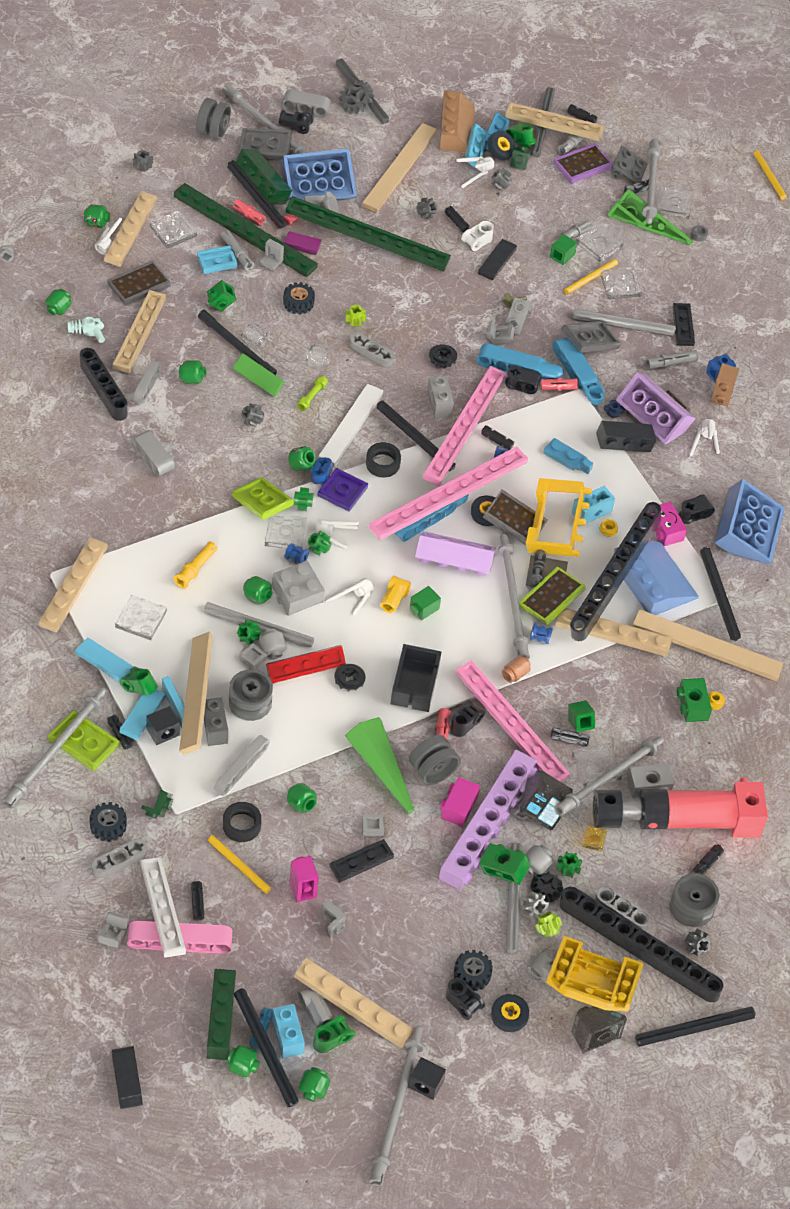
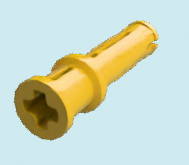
[173,541,218,589]

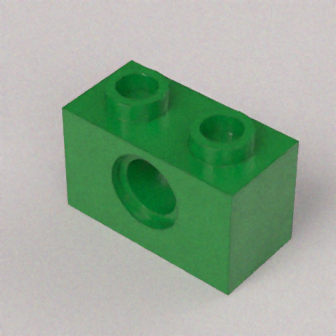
[677,678,712,722]
[479,843,530,885]

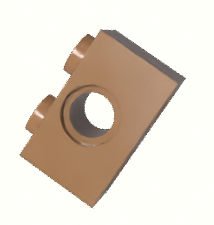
[711,363,739,407]

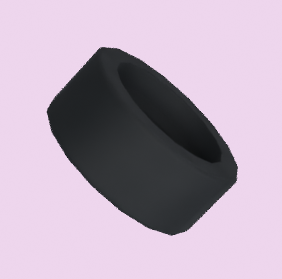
[366,442,401,478]
[223,802,262,842]

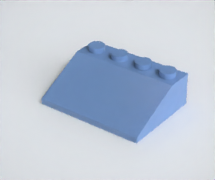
[281,149,357,200]
[715,479,785,564]
[613,542,699,615]

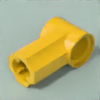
[380,575,411,613]

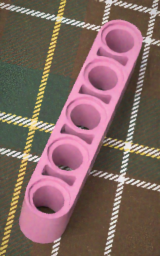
[127,921,233,953]

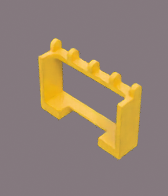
[526,478,592,557]

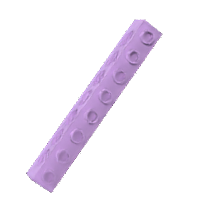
[439,750,538,890]

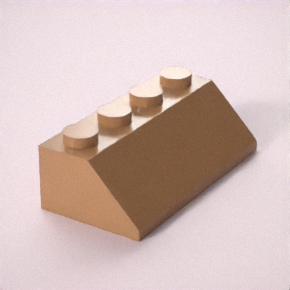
[439,90,475,152]

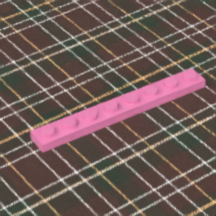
[455,660,570,787]

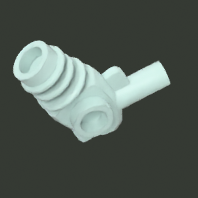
[68,317,105,343]

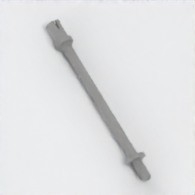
[222,83,307,154]
[642,139,661,224]
[498,534,530,659]
[2,687,107,809]
[554,737,664,816]
[369,1026,424,1186]

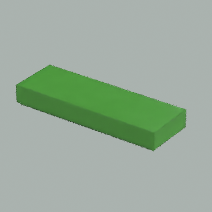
[233,353,285,397]

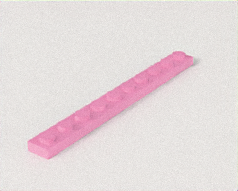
[423,366,506,486]
[369,446,528,540]

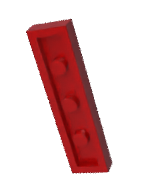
[266,645,346,683]

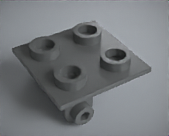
[611,146,648,183]
[525,550,568,587]

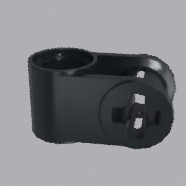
[505,366,541,394]
[678,494,715,524]
[450,700,486,737]
[445,978,485,1020]

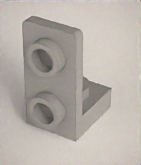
[504,297,533,335]

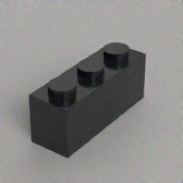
[596,420,657,452]

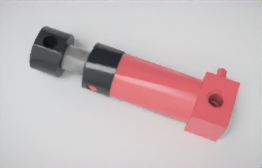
[593,777,768,838]

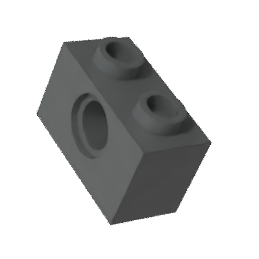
[204,697,228,746]

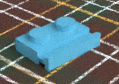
[197,245,237,274]

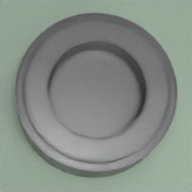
[691,225,708,242]

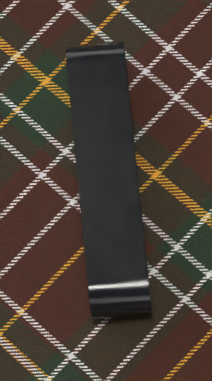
[80,347,128,421]

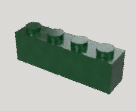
[235,149,292,204]
[207,969,236,1060]

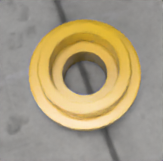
[599,519,618,537]
[708,691,725,710]

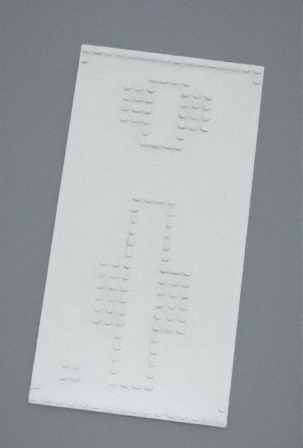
[50,389,728,814]

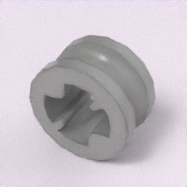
[0,245,15,262]

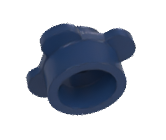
[603,400,625,418]

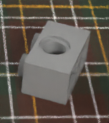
[427,376,454,419]
[627,764,674,798]

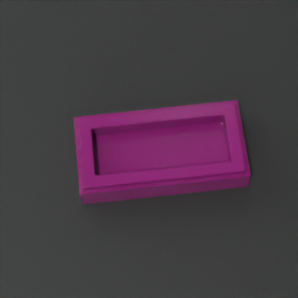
[284,231,322,255]

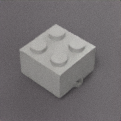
[271,560,325,616]

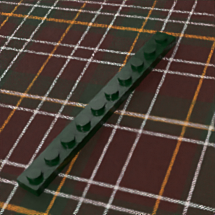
[174,183,318,277]
[285,196,451,272]

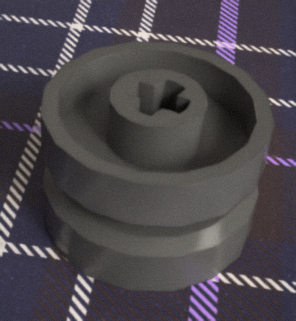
[196,98,231,139]
[229,669,273,721]
[409,735,461,785]
[670,873,720,927]

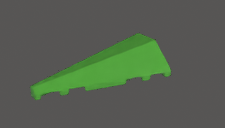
[607,189,693,245]
[345,717,415,814]

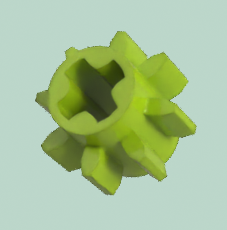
[345,305,366,327]
[535,912,562,938]

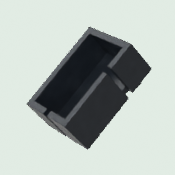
[390,644,442,712]

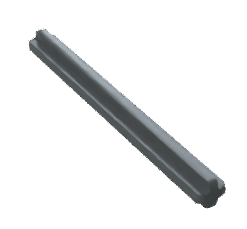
[336,58,389,124]
[532,87,555,157]

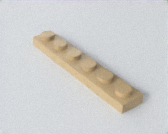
[505,102,604,141]
[104,191,157,267]
[113,290,166,374]
[39,537,107,633]
[556,608,672,657]
[294,958,414,1049]

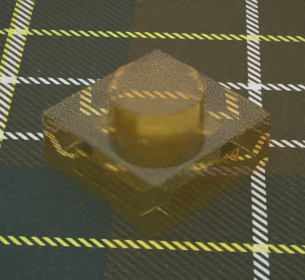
[582,826,607,852]

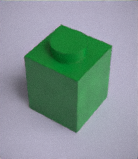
[550,234,577,265]
[410,586,441,620]
[568,700,595,732]

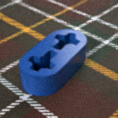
[311,457,333,484]

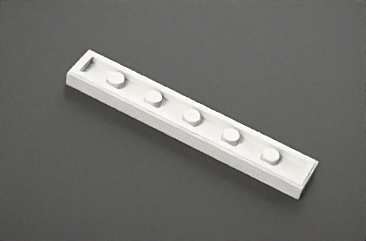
[319,384,383,467]
[140,857,186,957]

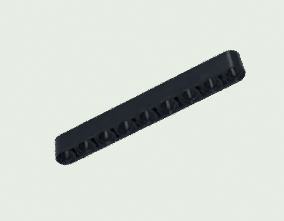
[570,502,661,641]
[560,886,724,1002]

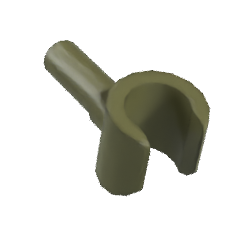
[502,293,527,307]

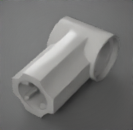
[527,953,560,993]
[298,988,334,1028]

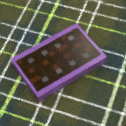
[553,143,613,184]

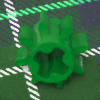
[294,487,314,511]
[308,531,331,556]
[237,620,262,644]
[556,851,582,878]

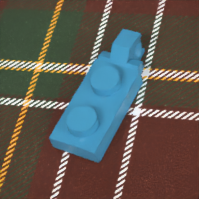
[484,112,511,152]
[543,438,593,474]

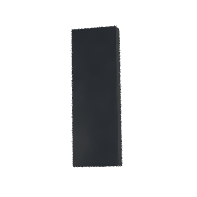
[478,239,517,280]
[672,303,695,346]
[330,839,394,883]

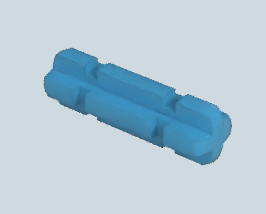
[249,1007,273,1048]

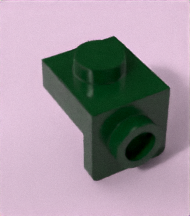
[510,145,532,170]
[141,790,173,819]

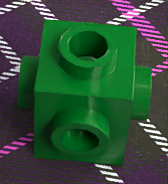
[207,280,237,312]

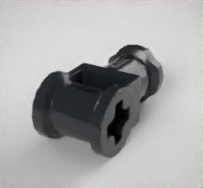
[279,110,314,134]

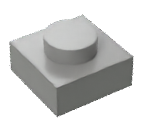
[240,643,267,670]
[362,815,384,837]

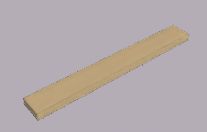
[362,123,437,213]
[632,609,784,682]
[179,632,213,755]

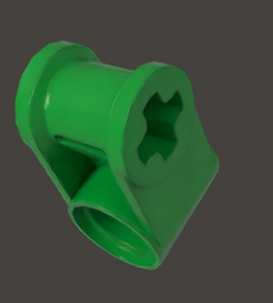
[506,122,536,146]
[119,666,158,695]
[313,1015,356,1053]

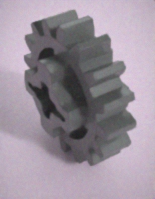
[338,80,374,114]

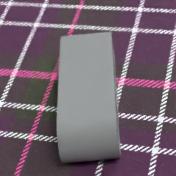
[281,89,331,118]
[131,430,175,477]
[595,886,650,931]

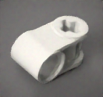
[461,221,494,251]

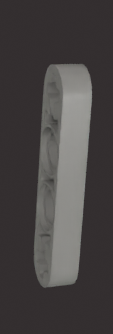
[214,735,270,796]

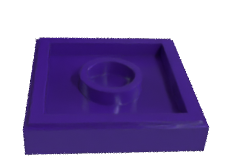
[317,468,368,512]

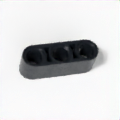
[111,1046,143,1109]

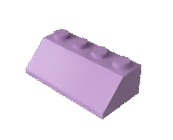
[616,372,696,444]
[415,531,496,576]

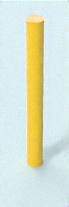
[753,150,787,200]
[564,259,618,295]
[208,835,271,894]

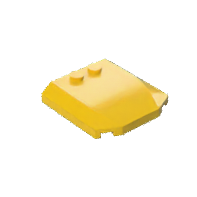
[546,936,644,1011]

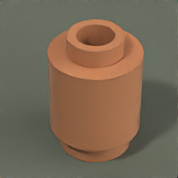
[502,655,531,683]

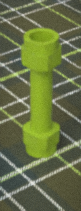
[297,376,328,411]

